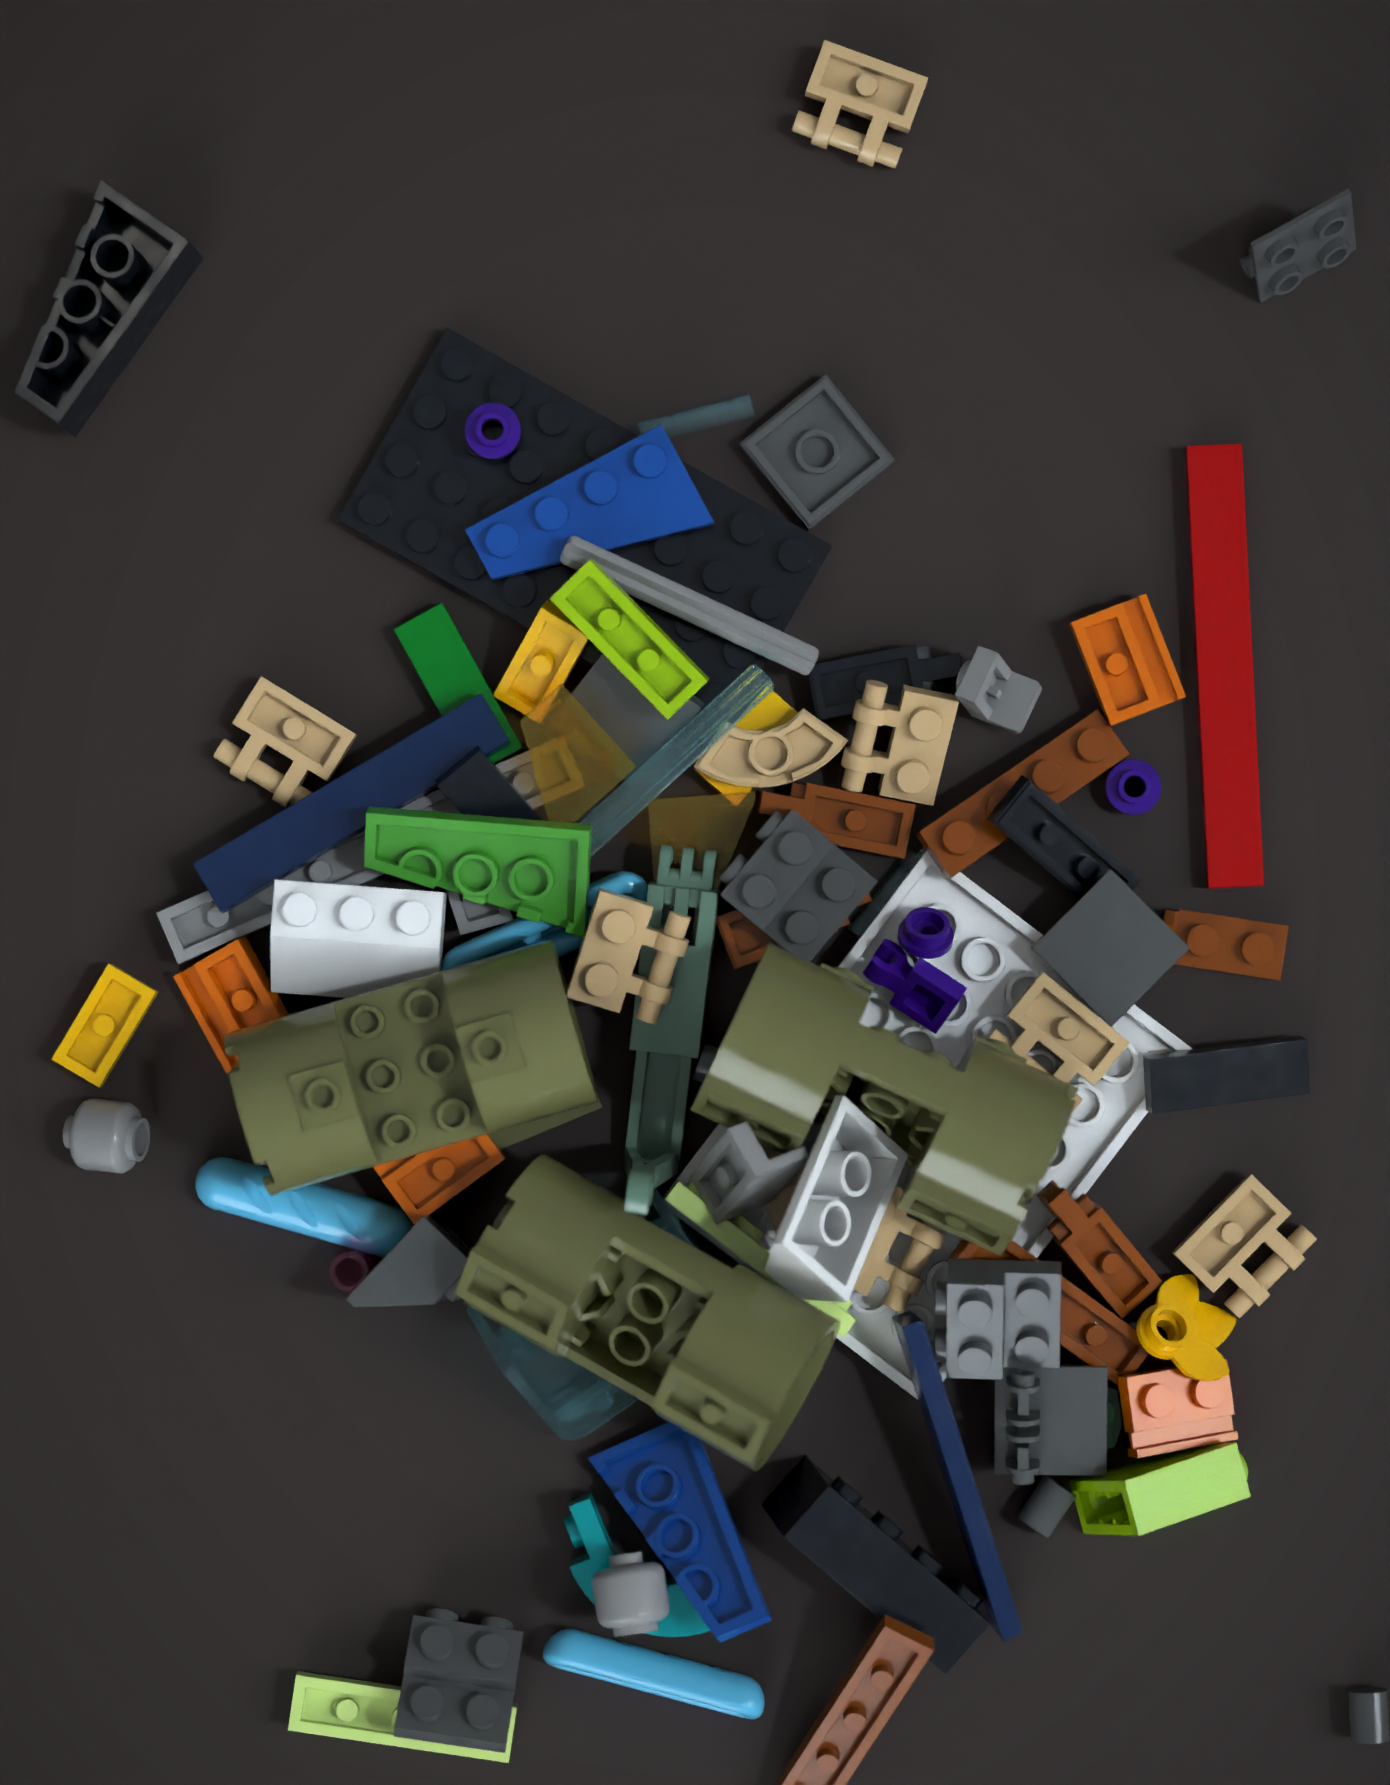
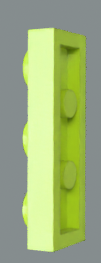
[550,558,710,720]

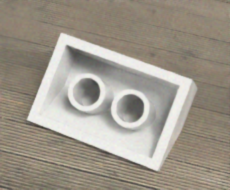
[270,880,447,998]
[765,1095,908,1302]

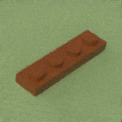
[916,709,1129,881]
[946,1238,1149,1385]
[776,1614,934,1785]

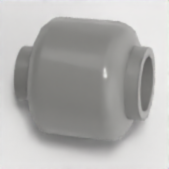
[63,1098,150,1174]
[592,1551,670,1637]

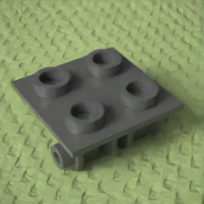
[1239,188,1357,303]
[994,1365,1108,1485]

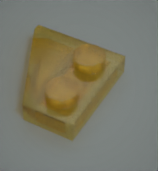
[520,683,637,823]
[648,791,756,910]

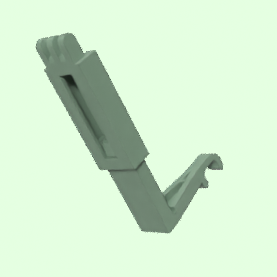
[623,844,720,1215]

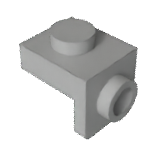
[955,645,1042,734]

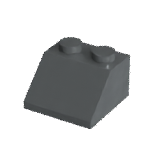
[346,1214,472,1307]

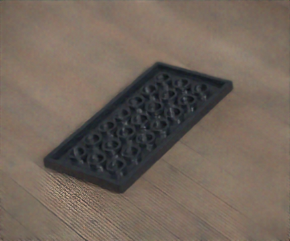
[337,328,832,735]

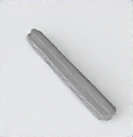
[560,536,819,675]

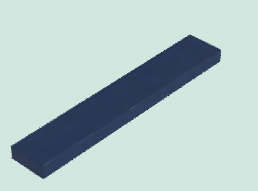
[193,693,511,914]
[892,1311,1023,1641]

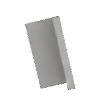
[690,1121,810,1225]

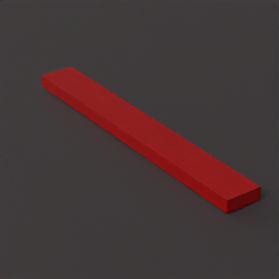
[1185,443,1264,889]

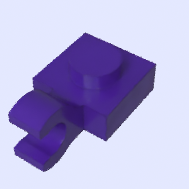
[863,939,967,1034]

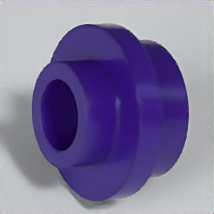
[465,403,521,459]
[1105,759,1161,815]
[897,907,954,959]

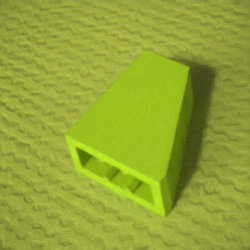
[1070,1443,1251,1536]

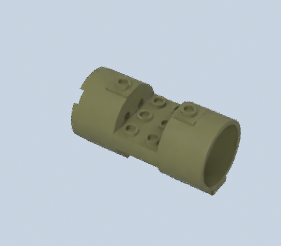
[224,939,599,1196]
[690,943,1078,1256]
[454,1154,840,1471]

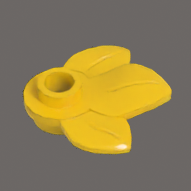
[1136,1274,1237,1381]

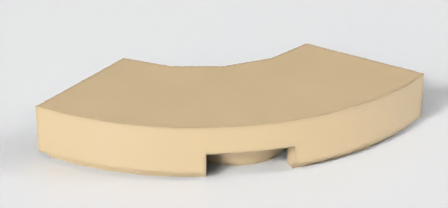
[693,708,849,788]

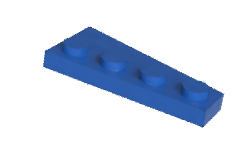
[465,424,714,581]
[588,1422,772,1642]

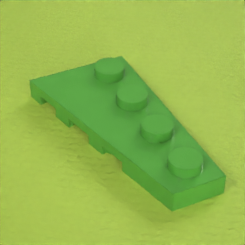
[364,807,592,938]

